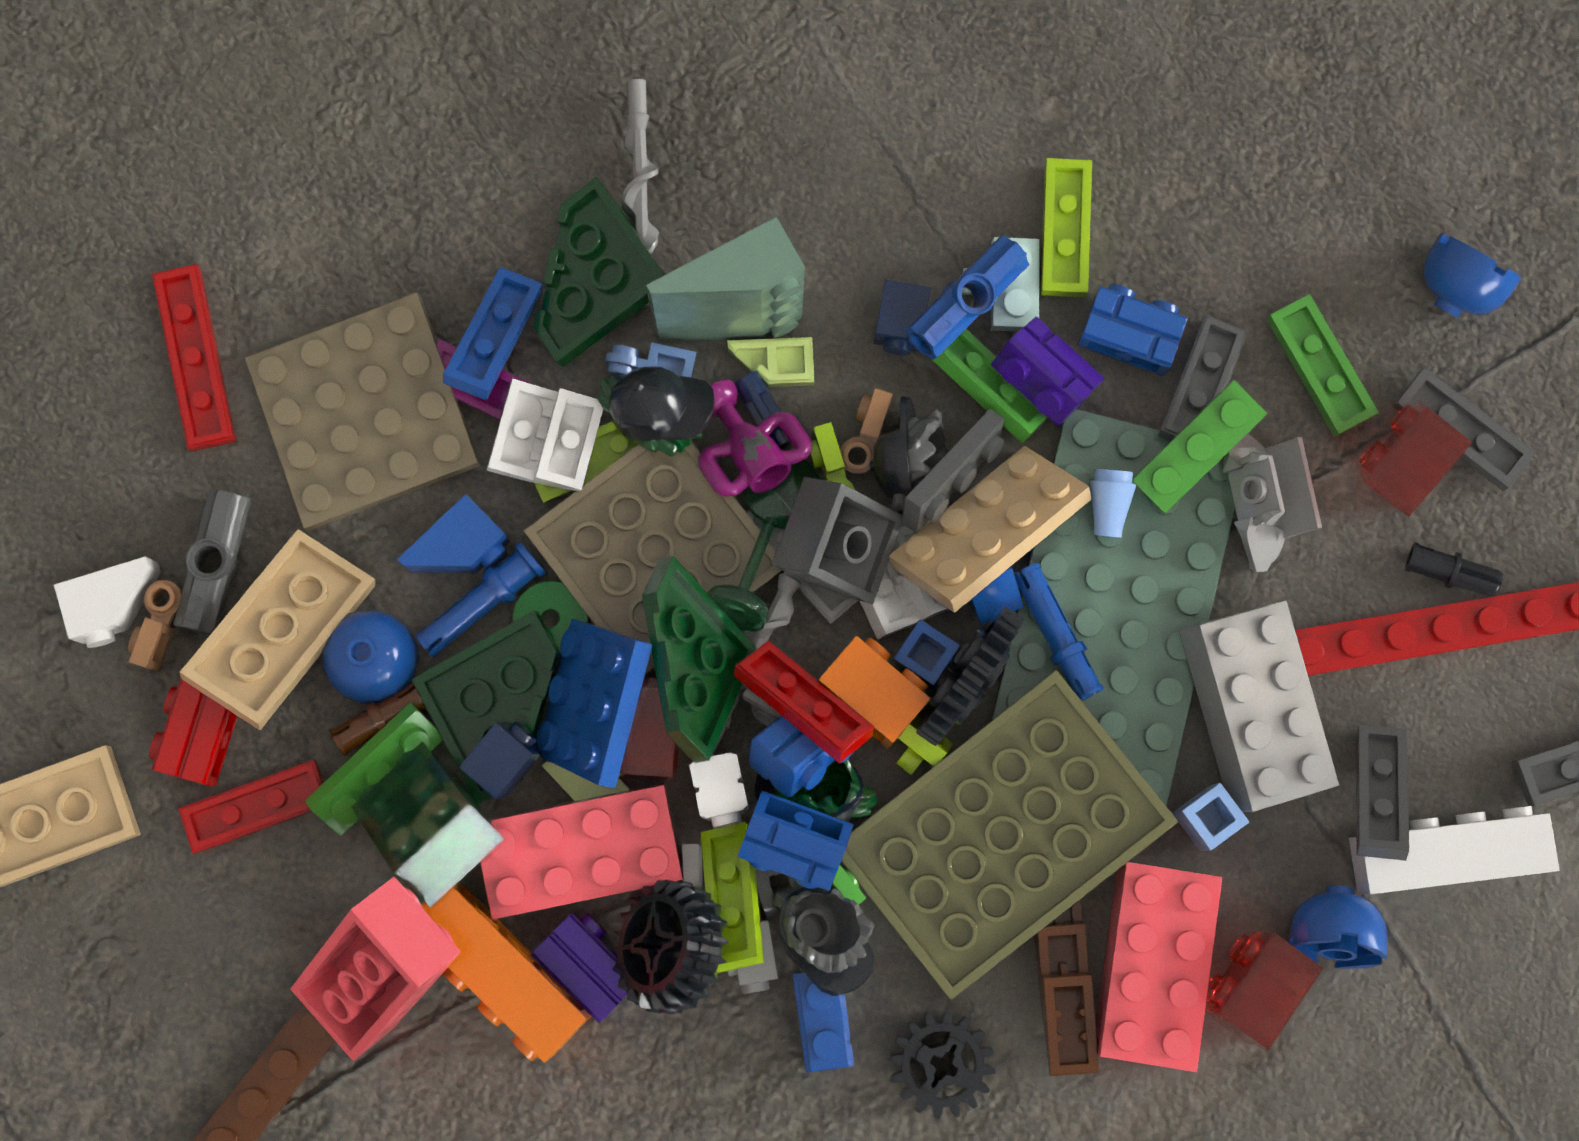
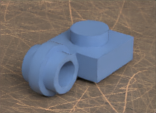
[605,342,696,378]

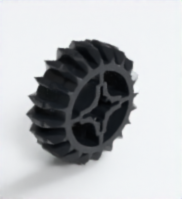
[611,880,729,1015]

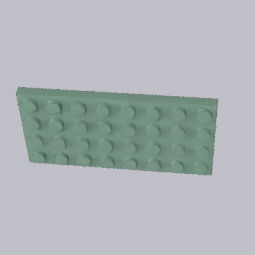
[990,409,1235,807]

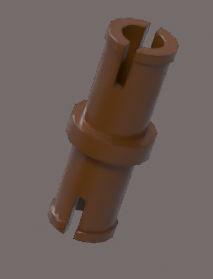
[329,682,426,756]

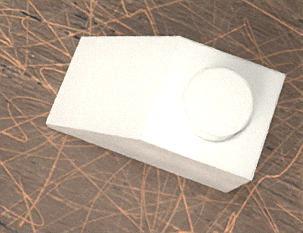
[54,556,161,648]

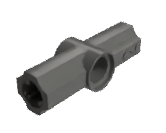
[174,489,252,635]

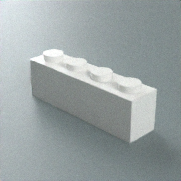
[1349,806,1560,894]

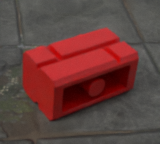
[149,678,238,787]

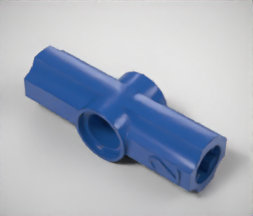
[905,235,1030,360]

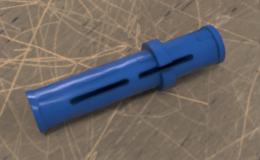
[1014,563,1104,701]

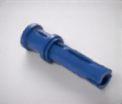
[415,541,547,658]

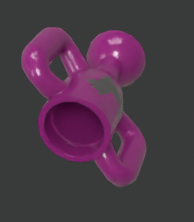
[698,380,812,497]

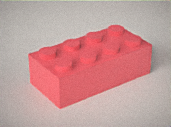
[473,782,683,920]
[1096,862,1222,1072]
[290,877,461,1062]

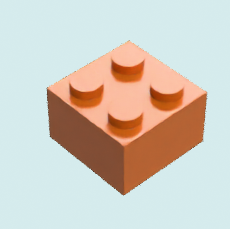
[818,636,931,749]

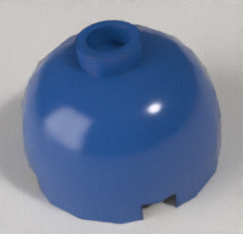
[1423,232,1522,318]
[322,610,419,704]
[1289,885,1388,969]

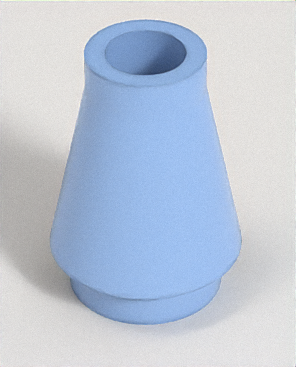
[1089,469,1136,538]

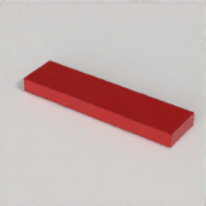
[152,264,237,452]

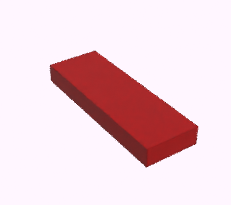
[734,640,874,763]
[178,760,324,854]

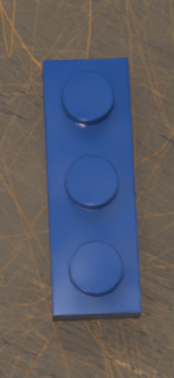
[443,267,542,400]

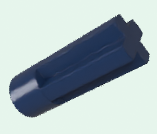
[735,371,791,449]

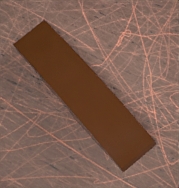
[1034,899,1099,1076]

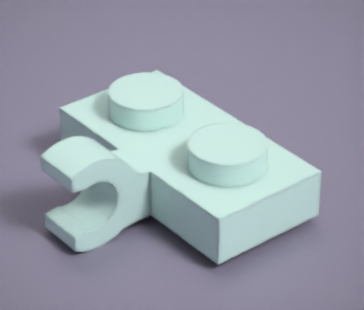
[962,237,1040,332]

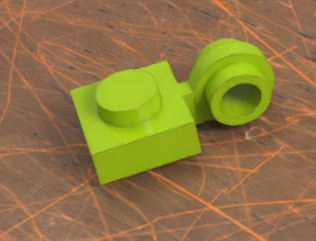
[809,422,855,490]

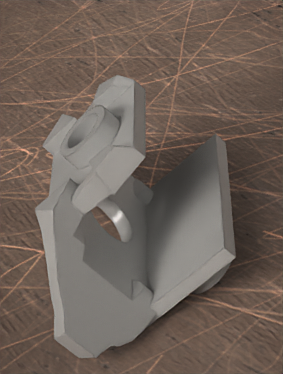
[1223,434,1322,572]

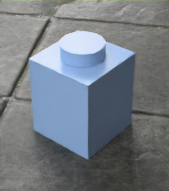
[1172,783,1249,852]

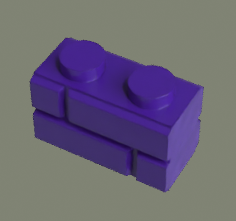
[991,316,1104,427]
[531,912,627,1023]

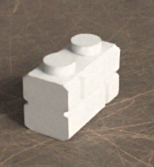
[689,752,749,829]

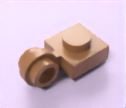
[840,388,894,474]
[128,580,182,673]

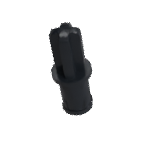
[1405,542,1503,597]

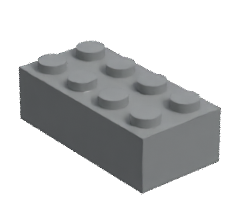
[1179,601,1339,812]

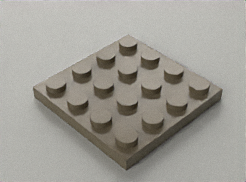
[245,293,481,531]
[524,440,783,675]

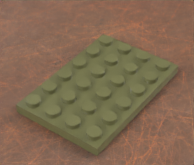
[841,670,1178,1000]

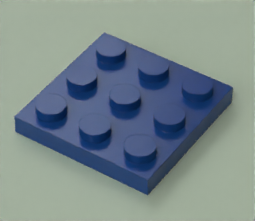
[537,618,653,788]

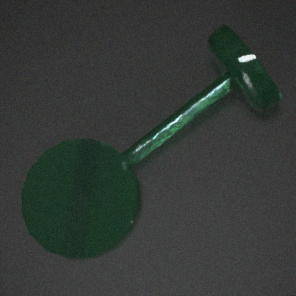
[707,460,820,632]

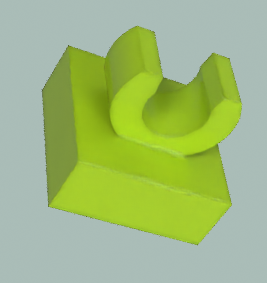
[897,715,953,775]

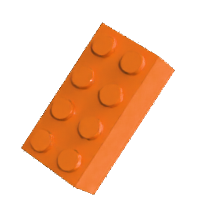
[421,880,591,1063]

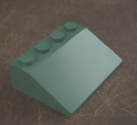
[646,217,805,343]

